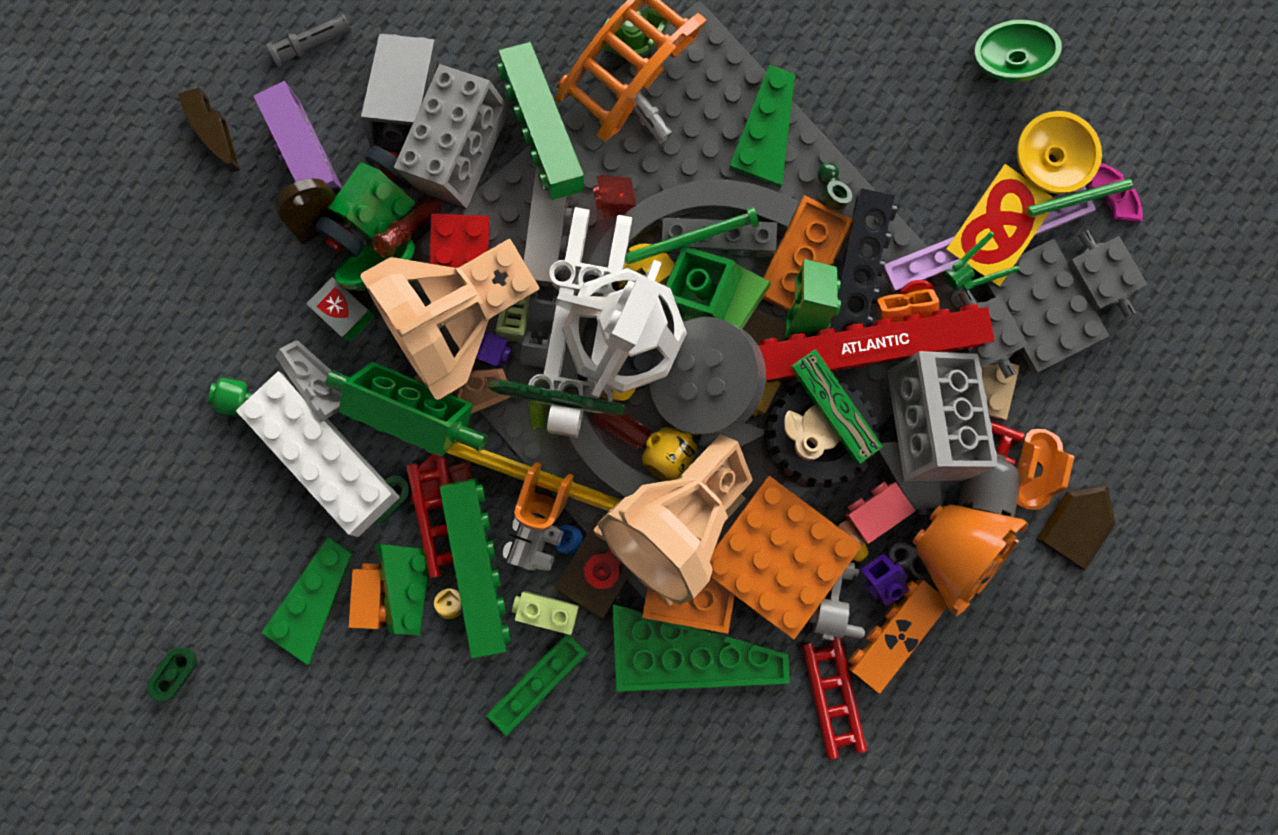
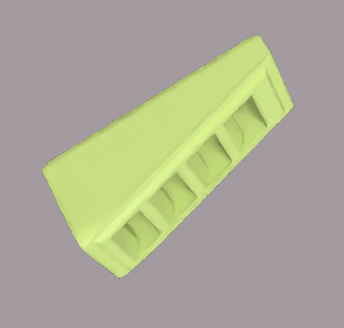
[495,295,531,343]

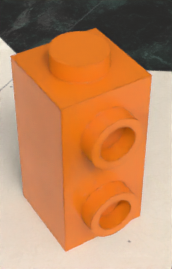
[349,563,387,629]

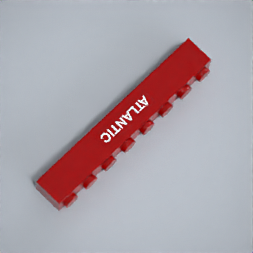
[758,304,995,383]

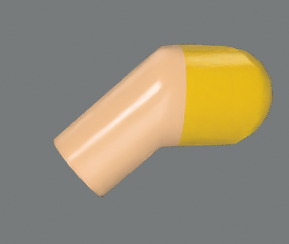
[838,520,869,562]

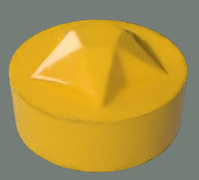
[434,589,463,619]

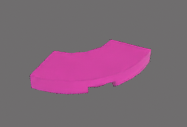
[1087,163,1143,223]

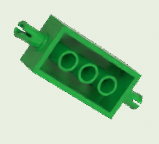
[325,362,488,456]

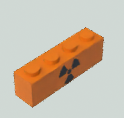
[848,579,947,694]

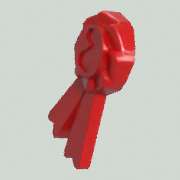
[584,548,622,589]

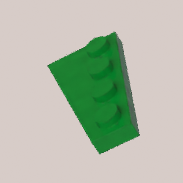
[729,65,795,188]
[261,537,353,665]

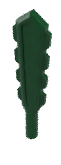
[488,380,625,416]

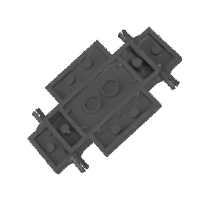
[958,230,1148,379]

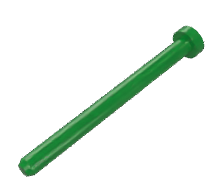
[625,206,760,264]

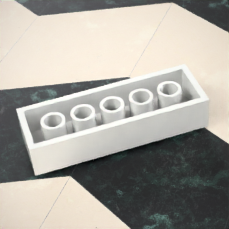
[236,371,400,537]

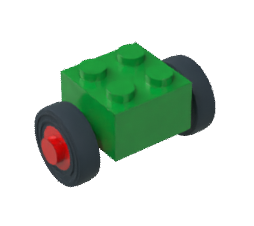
[314,146,415,257]

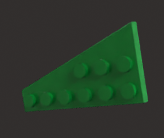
[613,604,790,692]

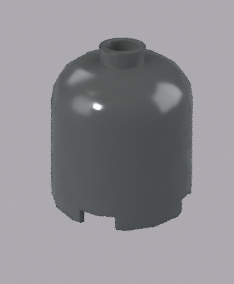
[956,454,1021,517]

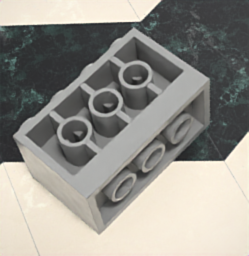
[394,64,510,209]
[887,351,998,481]

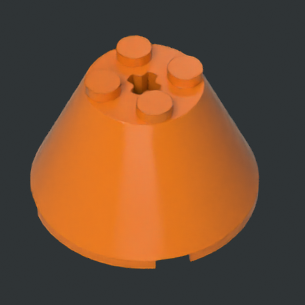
[912,504,1028,617]

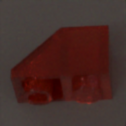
[593,175,636,218]

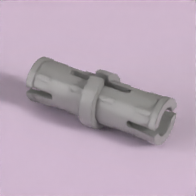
[633,91,673,144]

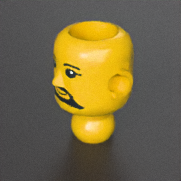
[641,427,698,482]

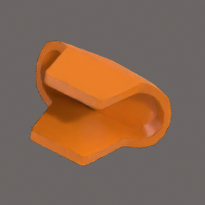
[1017,429,1074,510]
[514,462,574,531]

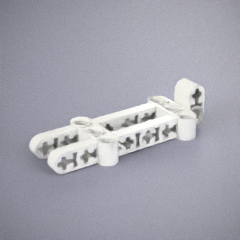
[528,207,632,438]

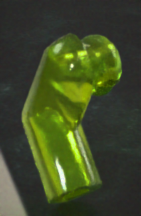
[529,400,548,428]

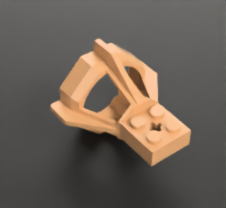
[361,239,540,400]
[594,434,753,605]

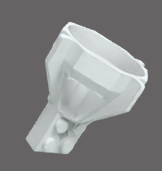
[555,260,687,399]

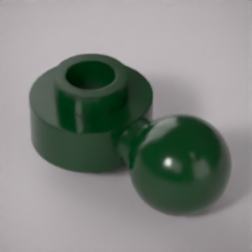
[817,162,852,210]

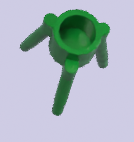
[944,232,1020,291]

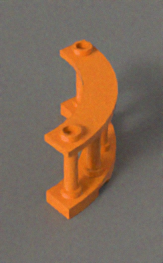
[554,0,707,142]

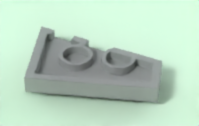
[275,340,342,423]

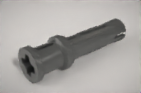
[267,14,352,67]

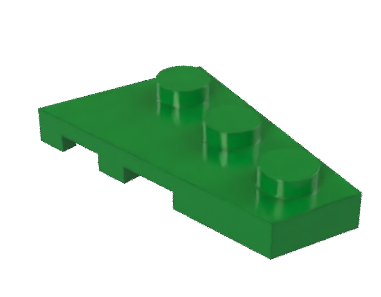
[375,544,428,635]

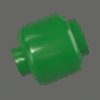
[208,378,252,417]

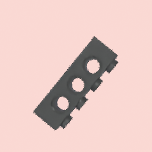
[662,218,777,258]

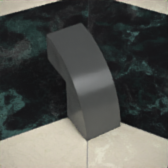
[520,288,559,368]

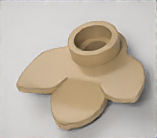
[784,405,839,460]

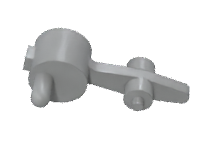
[809,562,865,641]

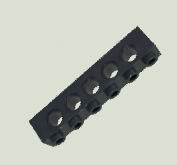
[830,188,897,333]

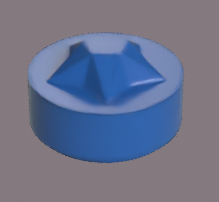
[554,525,583,555]

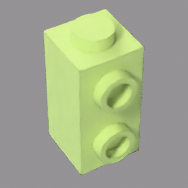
[512,591,579,635]

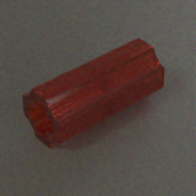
[592,400,653,452]

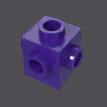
[860,553,909,607]

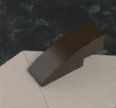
[178,88,240,171]

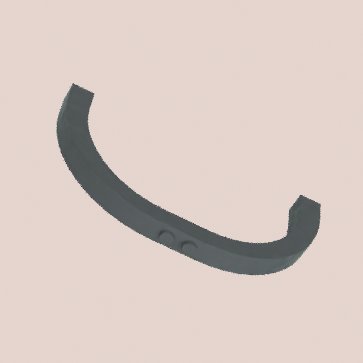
[560,180,799,497]

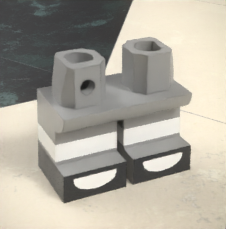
[496,509,564,571]

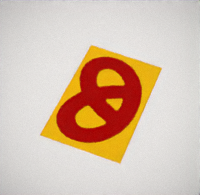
[947,164,1055,287]

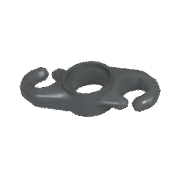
[888,542,937,589]

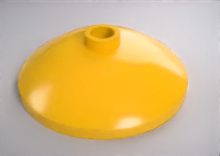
[1017,111,1102,194]

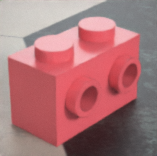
[844,482,915,544]

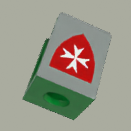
[307,277,374,342]

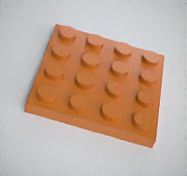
[710,476,863,639]

